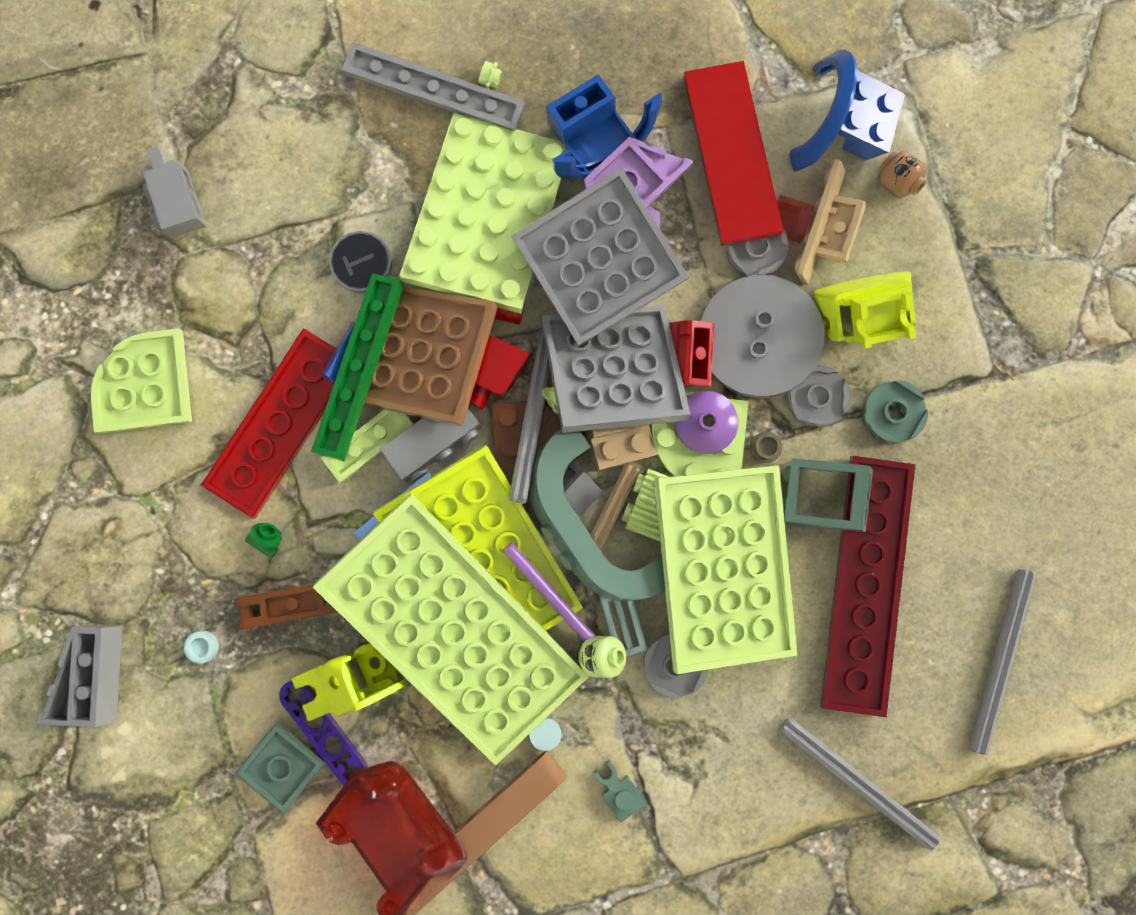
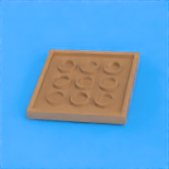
[364,286,498,426]

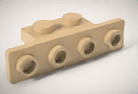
[795,159,866,284]

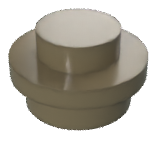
[750,431,782,463]

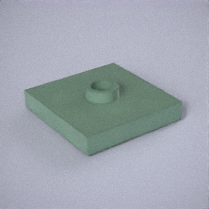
[235,721,326,814]

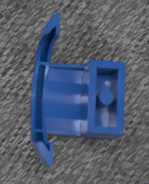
[789,50,905,171]
[546,74,662,179]

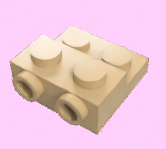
[585,424,657,471]

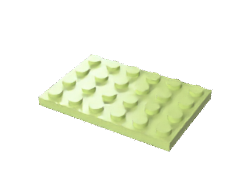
[399,113,567,314]
[654,465,797,674]

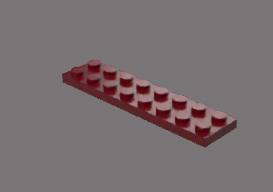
[820,456,916,718]

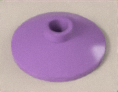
[675,391,738,454]

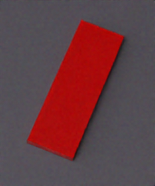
[683,61,784,246]
[201,328,336,519]

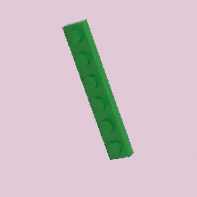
[311,273,405,462]

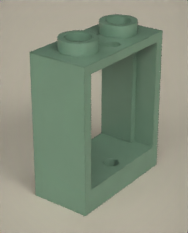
[782,458,873,532]

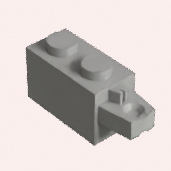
[142,146,206,238]

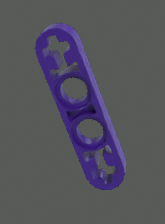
[279,680,368,787]

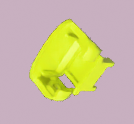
[814,271,916,348]
[291,643,410,721]

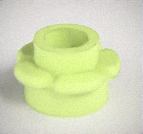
[477,61,502,89]

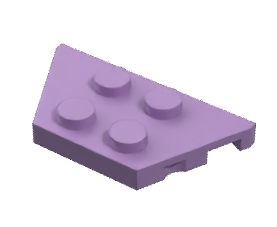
[584,137,693,208]

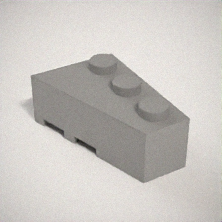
[35,625,123,728]

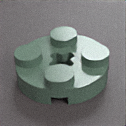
[862,381,928,444]

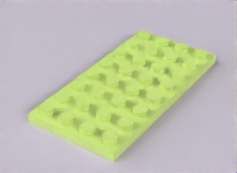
[313,493,589,766]

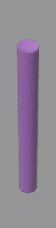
[502,542,595,642]

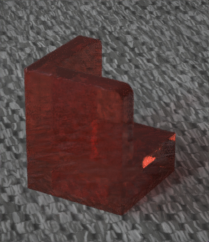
[777,195,815,244]

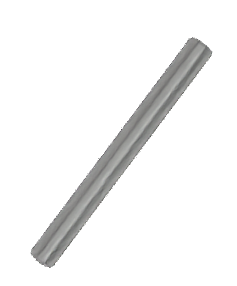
[510,329,550,504]
[969,569,1036,755]
[780,718,941,850]

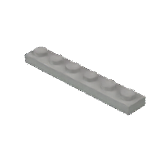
[342,42,525,131]

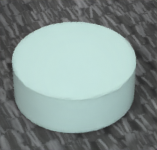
[184,631,219,664]
[529,717,561,751]

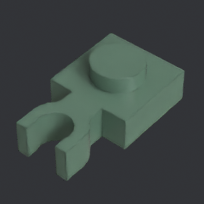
[593,760,647,822]

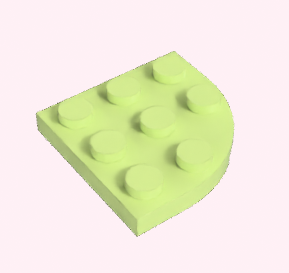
[91,328,192,434]
[651,394,749,477]

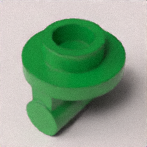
[245,523,282,559]

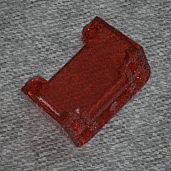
[316,761,468,915]

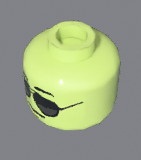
[578,636,626,678]

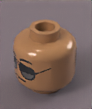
[879,151,927,198]

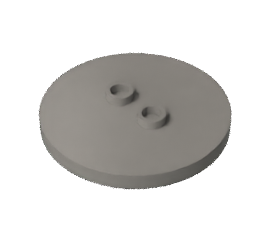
[701,275,825,398]

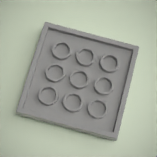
[512,167,689,346]
[542,305,690,433]

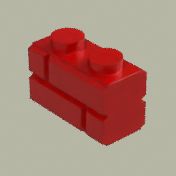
[669,320,714,387]

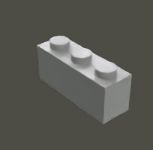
[380,409,481,482]

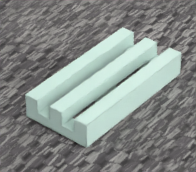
[600,596,647,656]

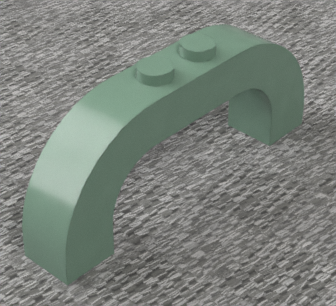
[528,428,665,601]

